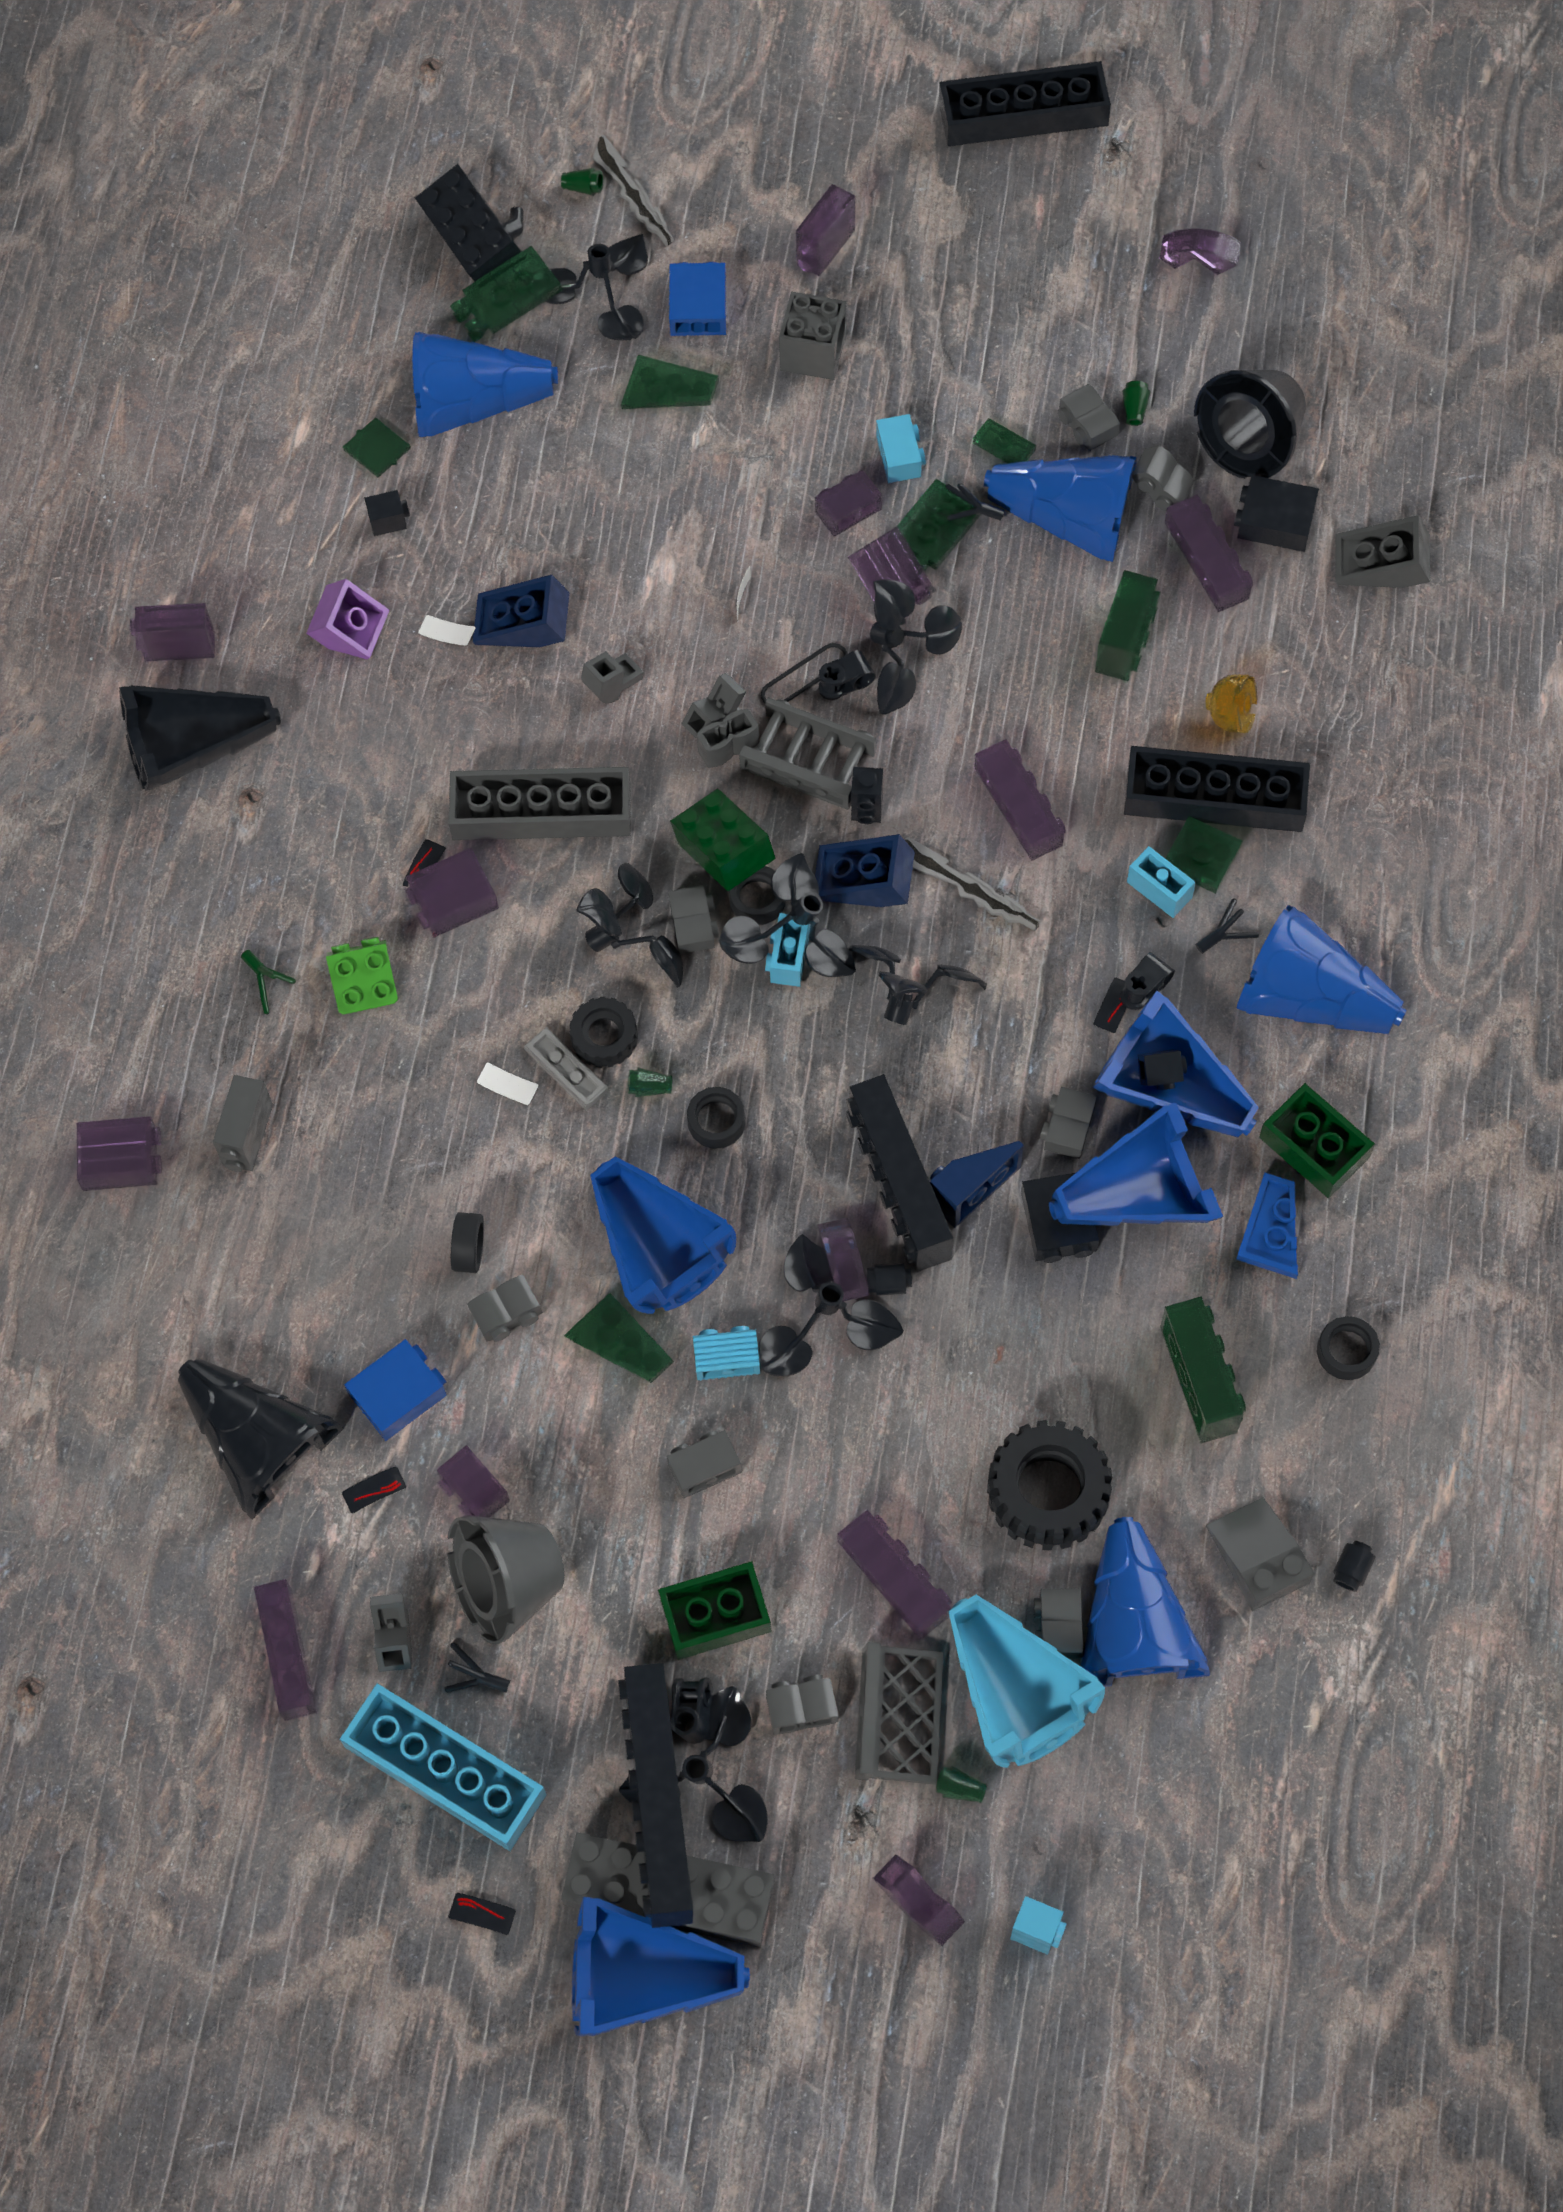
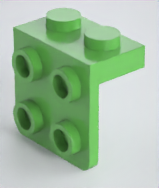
[326,937,398,1014]

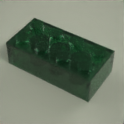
[1160,1296,1246,1443]

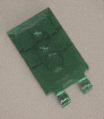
[450,245,563,342]
[884,479,981,583]

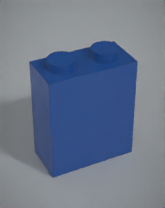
[669,262,726,336]
[344,1339,447,1441]

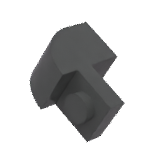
[581,651,644,704]
[681,673,746,739]
[370,1593,412,1672]

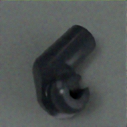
[502,207,524,239]

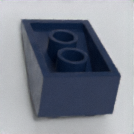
[472,574,570,647]
[815,834,915,907]
[930,1141,1024,1228]

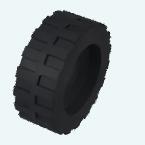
[569,997,638,1068]

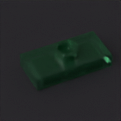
[973,418,1036,463]

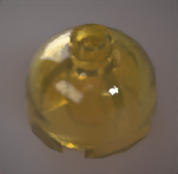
[1205,674,1258,733]

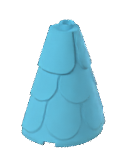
[949,1595,1105,1768]

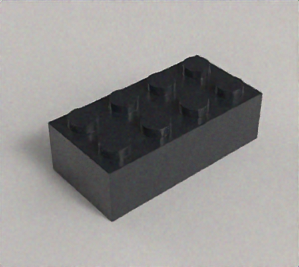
[414,164,525,289]

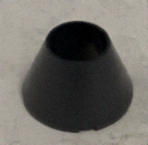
[1194,370,1306,479]

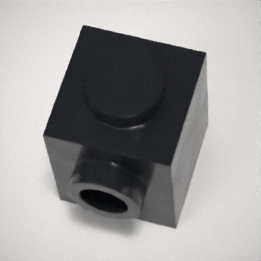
[364,490,410,537]
[1137,1049,1187,1090]

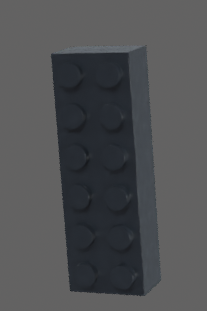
[939,61,1111,147]
[1123,746,1310,832]
[846,1074,953,1272]

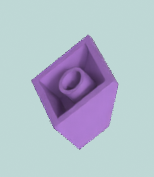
[306,579,389,659]

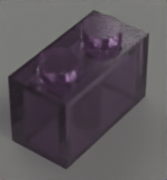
[815,470,882,537]
[437,1445,510,1518]

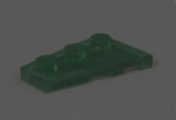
[621,355,719,409]
[564,1293,674,1383]

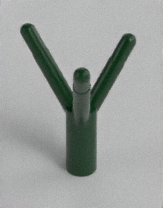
[241,950,296,1015]

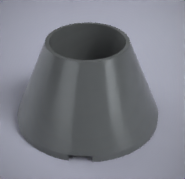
[447,1515,564,1644]

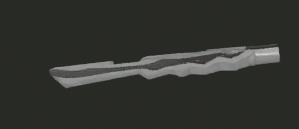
[593,135,674,246]
[905,837,1041,931]

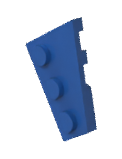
[1236,1172,1298,1279]

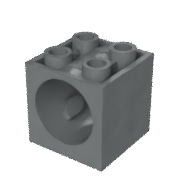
[779,291,846,380]

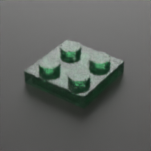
[1165,816,1243,894]

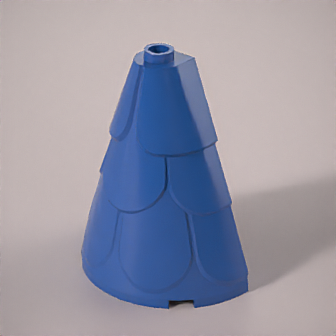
[412,332,558,437]
[984,456,1137,562]
[1236,905,1407,1034]
[1093,990,1259,1138]
[1048,1102,1223,1226]
[590,1156,736,1314]
[1080,1517,1210,1687]
[572,1897,750,2036]

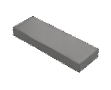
[524,1027,609,1111]

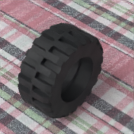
[987,1420,1112,1551]

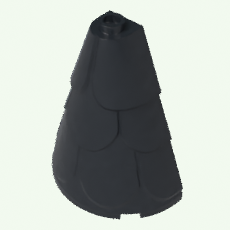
[119,685,281,791]
[178,1359,343,1520]

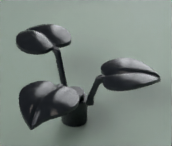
[527,234,648,340]
[870,579,962,715]
[719,853,856,977]
[576,863,683,988]
[849,945,987,1025]
[759,1234,904,1376]
[619,1686,768,1842]

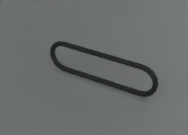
[761,643,848,704]

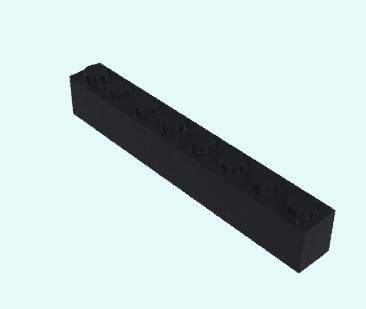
[618,1663,693,1928]

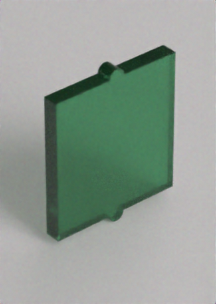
[343,417,411,478]

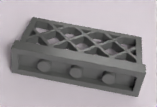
[855,1642,943,1785]

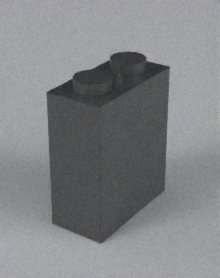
[213,1075,273,1172]

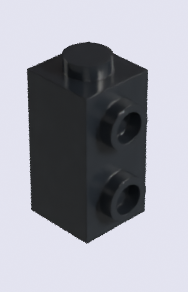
[851,767,883,824]

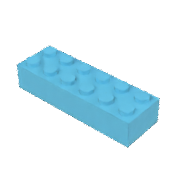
[340,1683,547,1851]

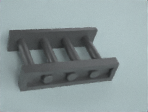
[739,697,876,810]

